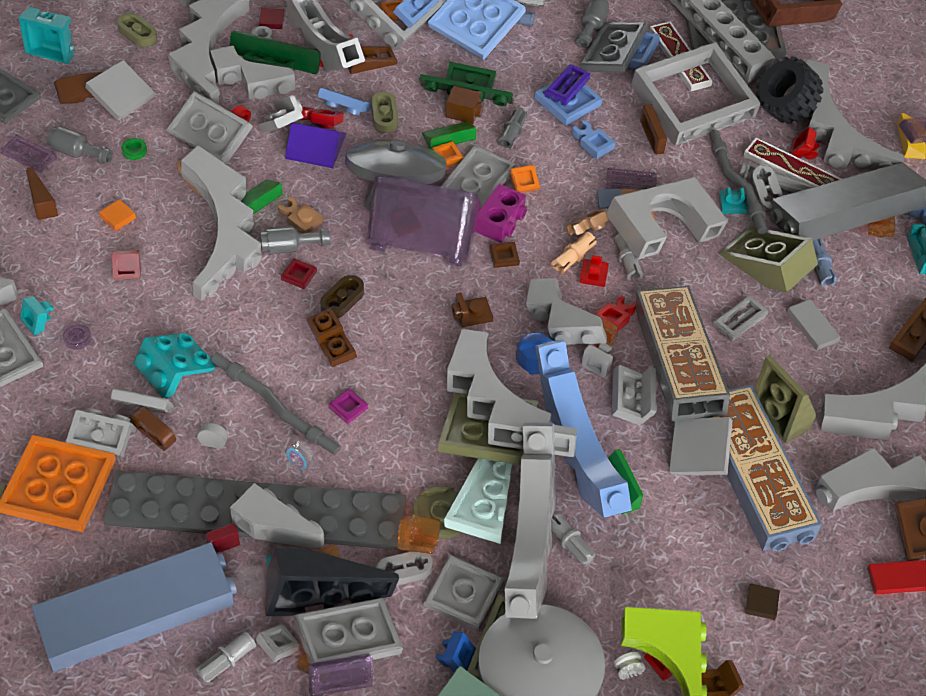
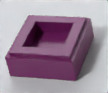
[328,388,368,424]

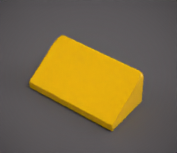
[897,113,926,159]

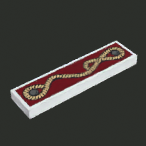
[649,21,712,92]
[743,138,841,187]

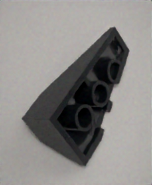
[265,547,399,616]

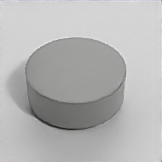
[197,423,228,449]

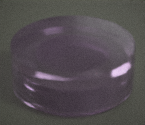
[63,324,92,350]

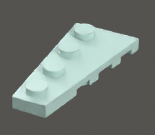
[444,458,513,544]

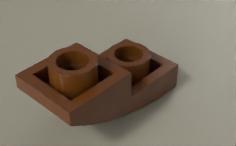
[54,72,103,104]
[306,308,357,367]

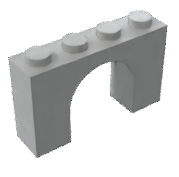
[606,177,728,259]

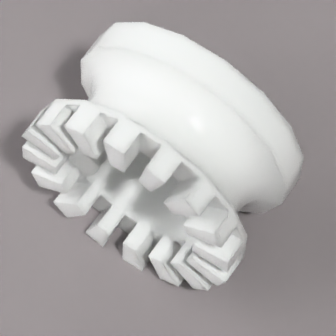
[614,652,646,680]

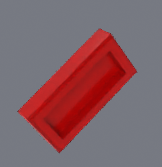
[867,560,926,595]

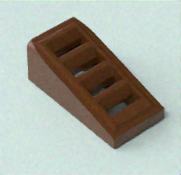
[348,46,398,74]
[26,167,58,220]

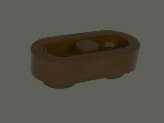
[320,275,364,318]

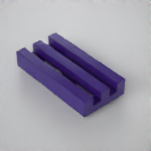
[545,64,590,106]

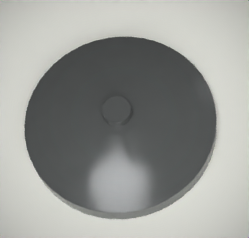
[345,139,446,186]

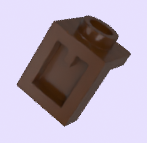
[452,292,493,327]

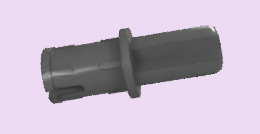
[498,107,527,149]

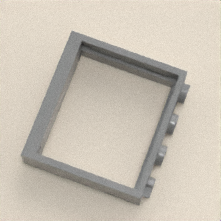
[343,0,447,50]
[631,42,761,146]

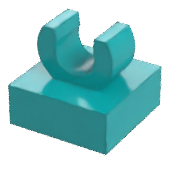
[719,187,748,214]
[20,296,54,336]

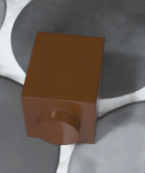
[446,86,484,124]

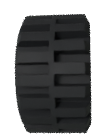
[756,56,823,124]

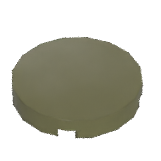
[413,486,461,539]

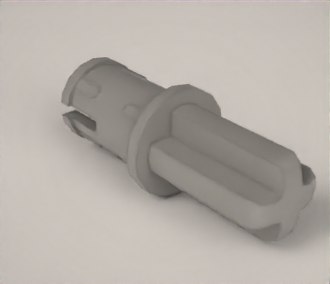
[551,513,595,565]
[196,631,256,683]

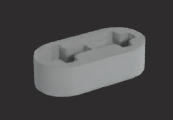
[752,165,783,212]
[377,550,433,586]

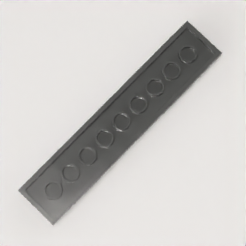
[104,471,406,550]

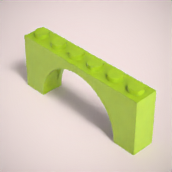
[621,607,707,696]

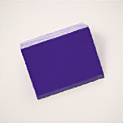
[285,123,346,168]

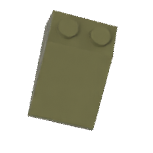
[719,226,818,292]
[754,355,816,444]

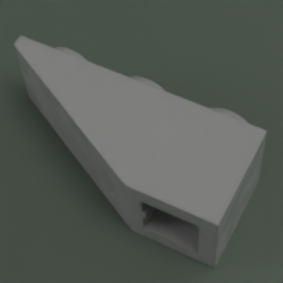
[230,483,324,550]

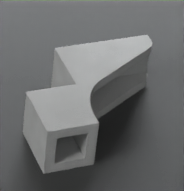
[210,46,296,100]
[526,278,607,345]

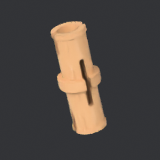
[551,232,596,274]

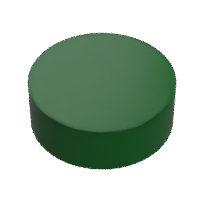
[121,138,147,160]

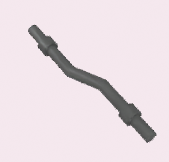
[710,130,768,234]
[211,352,341,456]

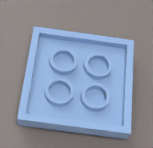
[428,0,525,60]

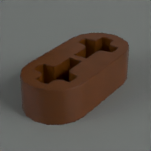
[129,406,176,451]

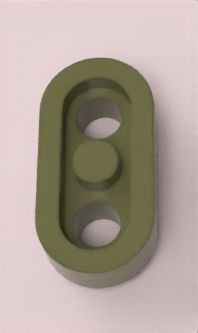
[117,13,157,47]
[372,92,398,133]

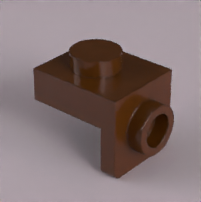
[702,660,744,696]

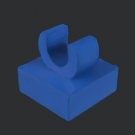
[436,631,476,673]

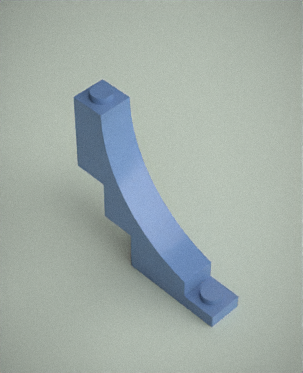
[535,339,632,518]

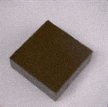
[745,583,780,620]

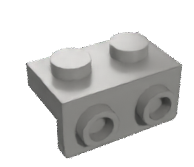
[612,365,658,424]

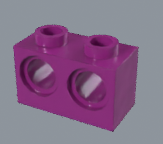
[474,184,527,243]

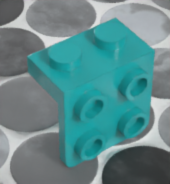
[133,333,216,399]

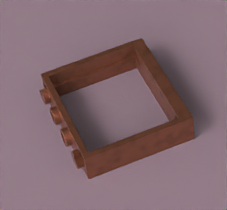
[750,0,843,27]

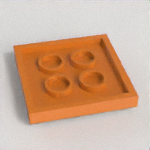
[0,435,116,533]

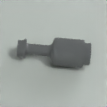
[576,0,609,48]
[47,126,113,164]
[260,226,330,255]

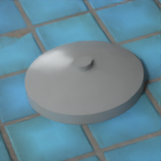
[478,605,605,696]

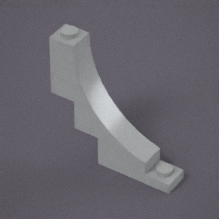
[168,0,250,105]
[447,329,577,458]
[505,422,556,619]
[815,448,926,511]

